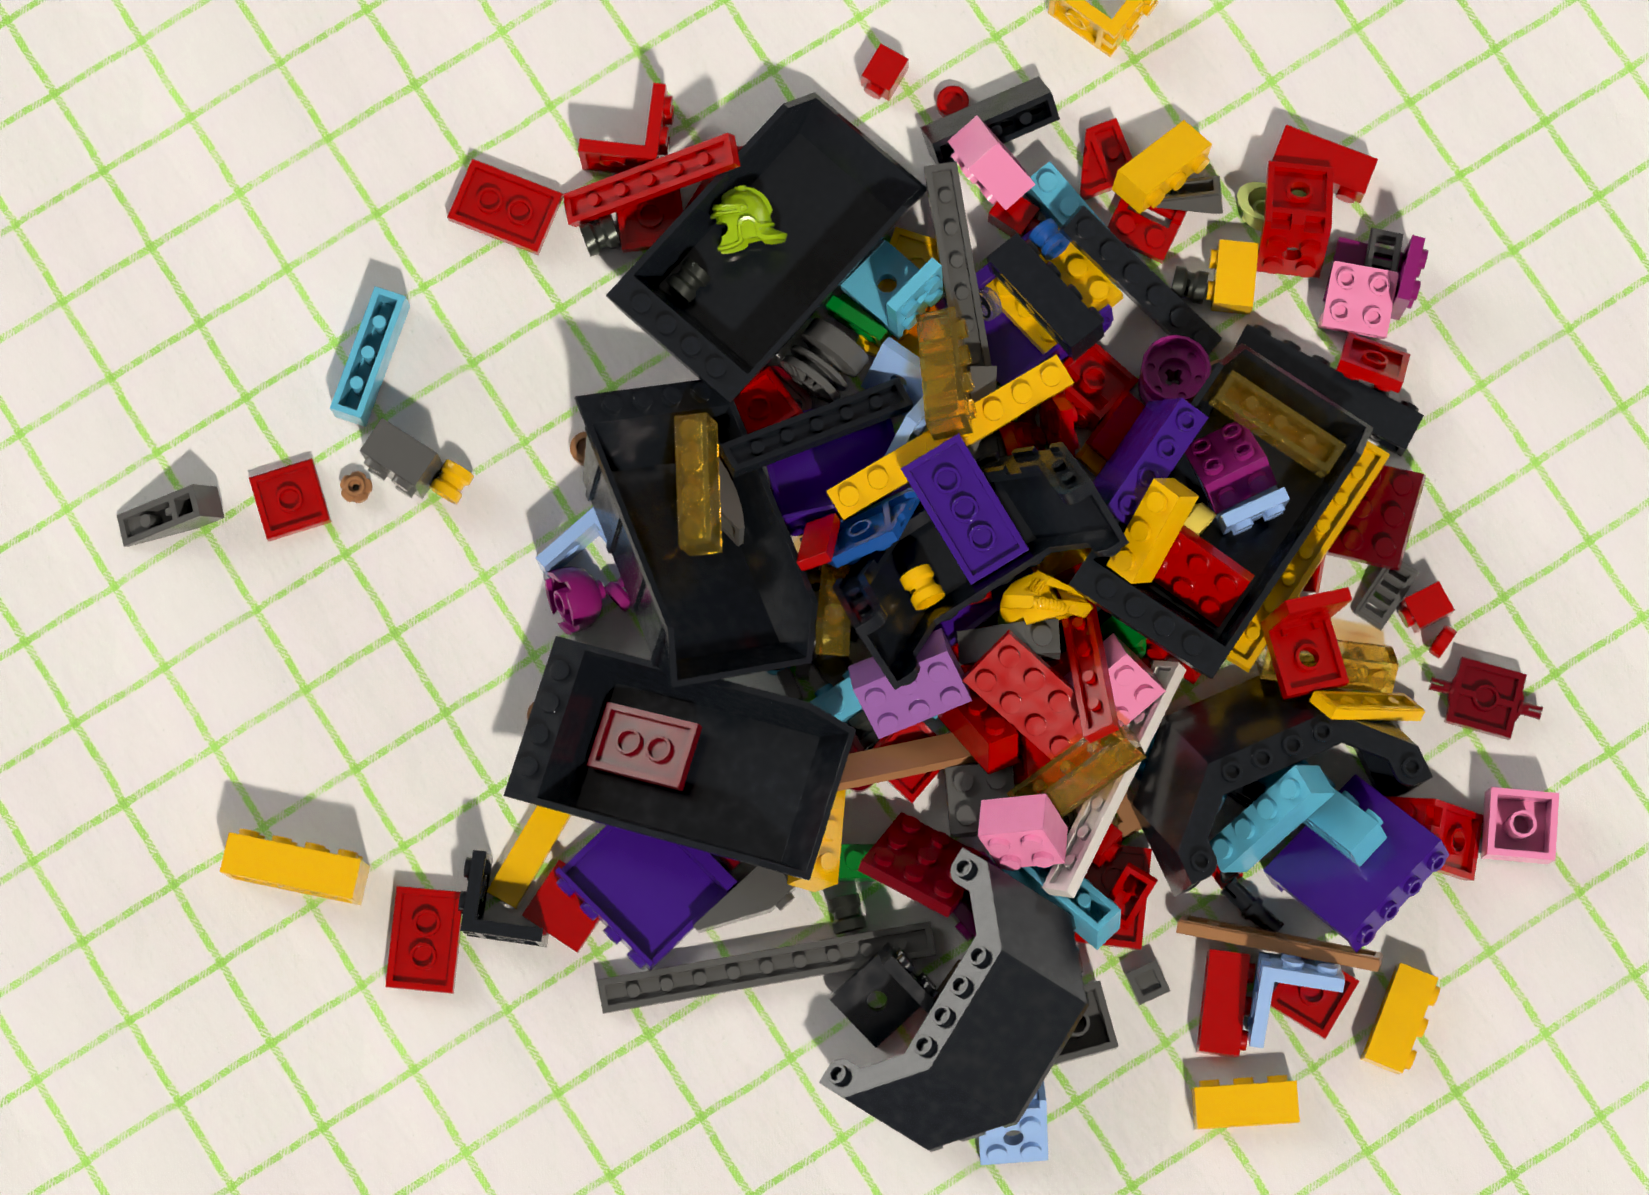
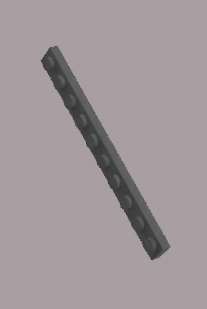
[923,161,1007,460]
[597,921,936,1014]

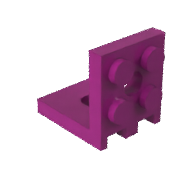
[1323,235,1429,320]

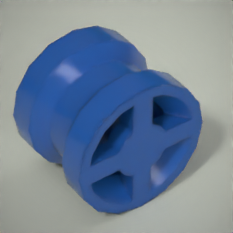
[1029,218,1070,261]

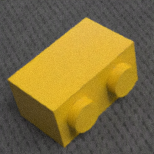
[1206,239,1259,315]

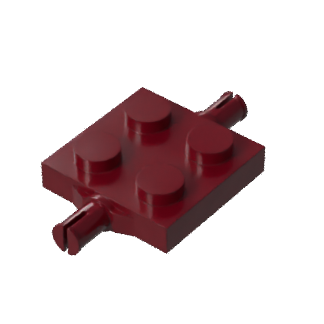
[1428,657,1543,740]

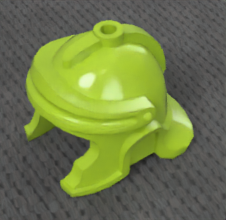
[710,185,788,254]

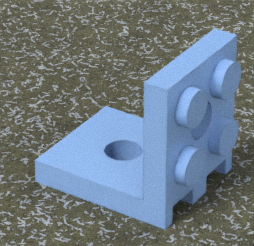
[861,337,954,456]
[1193,433,1290,535]
[536,507,607,578]
[1246,951,1345,1048]
[979,1081,1048,1165]

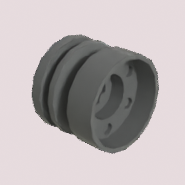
[780,317,869,403]

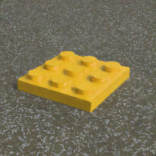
[984,227,1123,355]

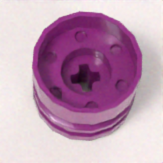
[1137,335,1211,406]

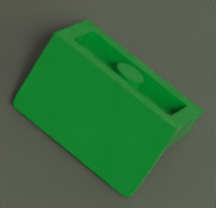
[826,292,893,348]

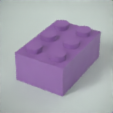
[848,628,972,739]

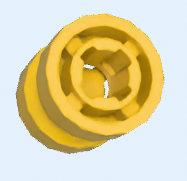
[429,459,474,505]
[900,564,945,610]

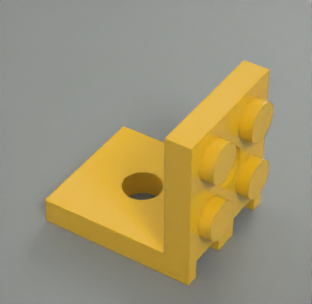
[1048,0,1159,57]

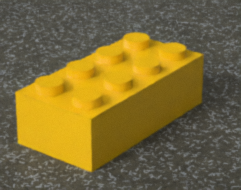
[220,828,370,906]

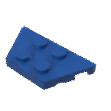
[799,487,920,568]

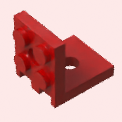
[578,83,675,174]
[1256,161,1334,278]
[1261,587,1352,699]
[1385,796,1484,881]

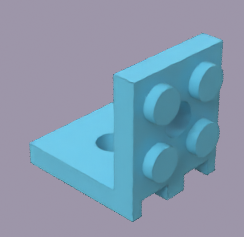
[841,240,943,340]

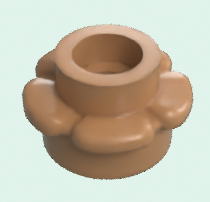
[340,471,373,503]

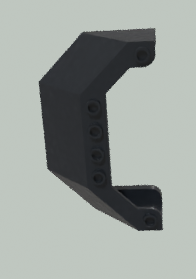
[832,442,1129,690]
[1131,669,1433,897]
[819,848,1089,1152]

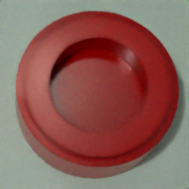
[936,86,969,117]
[1428,625,1457,659]

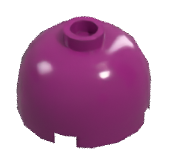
[545,566,606,635]

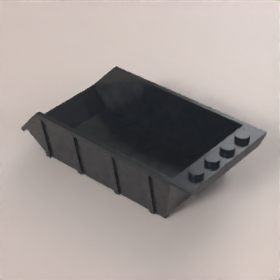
[606,92,927,403]
[1068,343,1373,679]
[574,380,818,688]
[503,636,856,880]

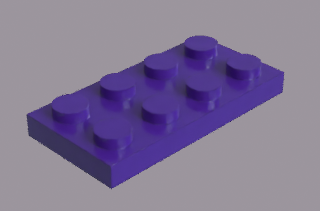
[901,433,1029,585]

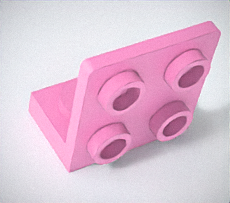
[1318,261,1398,339]

